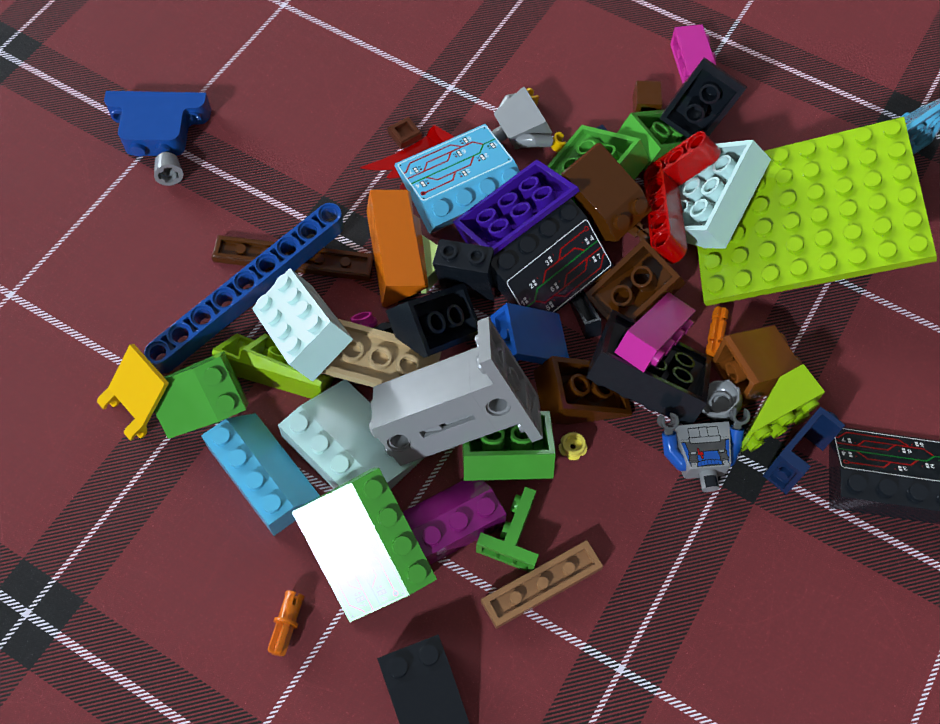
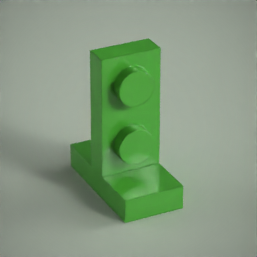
[476,487,539,572]

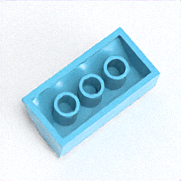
[201,413,320,536]

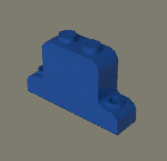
[104,91,211,157]

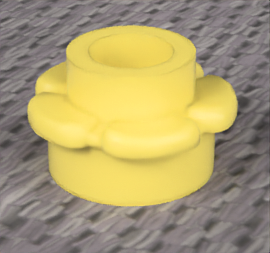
[559,432,587,460]

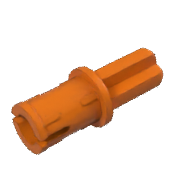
[268,591,305,656]

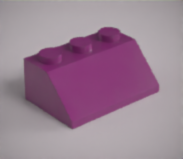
[402,480,507,565]

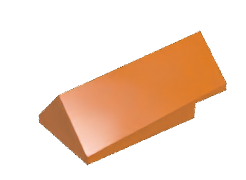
[366,190,428,308]

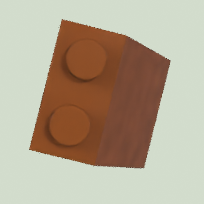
[711,325,802,407]

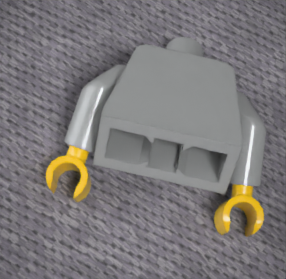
[492,87,567,152]

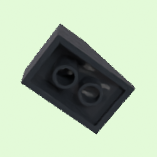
[660,57,747,138]
[377,635,470,724]

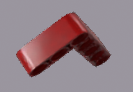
[644,131,721,264]

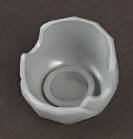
[702,380,743,422]

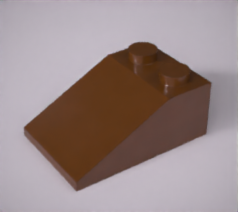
[561,143,652,242]
[586,239,686,321]
[533,356,632,425]

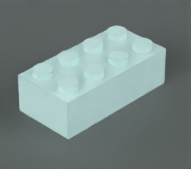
[252,268,353,381]

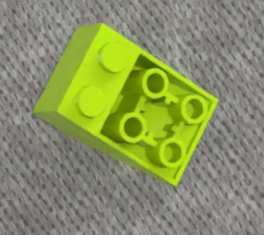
[740,364,825,453]

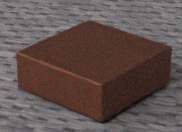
[387,117,422,149]

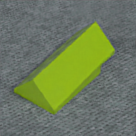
[212,333,335,399]

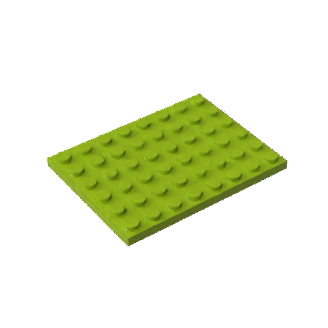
[697,117,937,306]

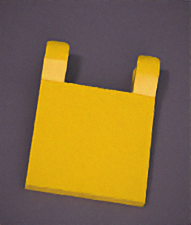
[97,344,169,441]

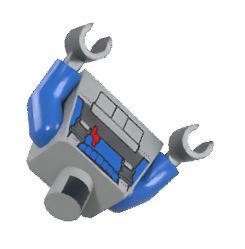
[657,407,750,492]

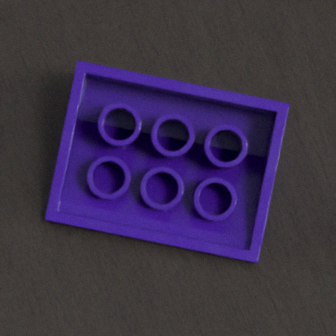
[453,160,580,255]

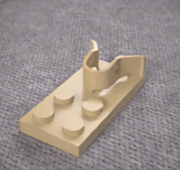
[322,319,442,387]

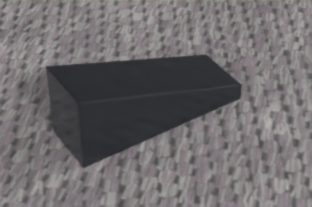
[569,291,601,340]

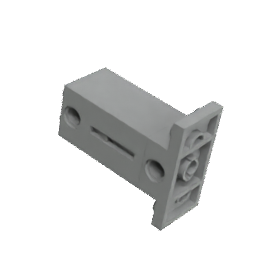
[369,317,543,466]

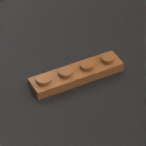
[481,540,603,629]

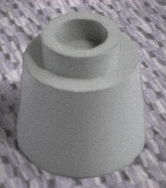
[154,152,184,186]

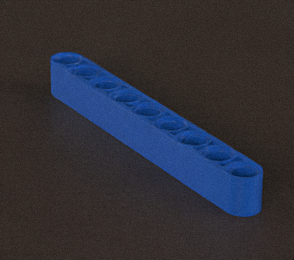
[144,203,344,374]

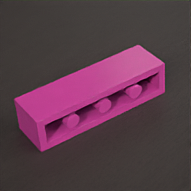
[670,24,716,84]
[615,292,696,373]

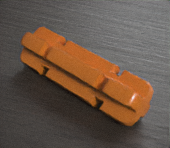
[705,306,729,357]

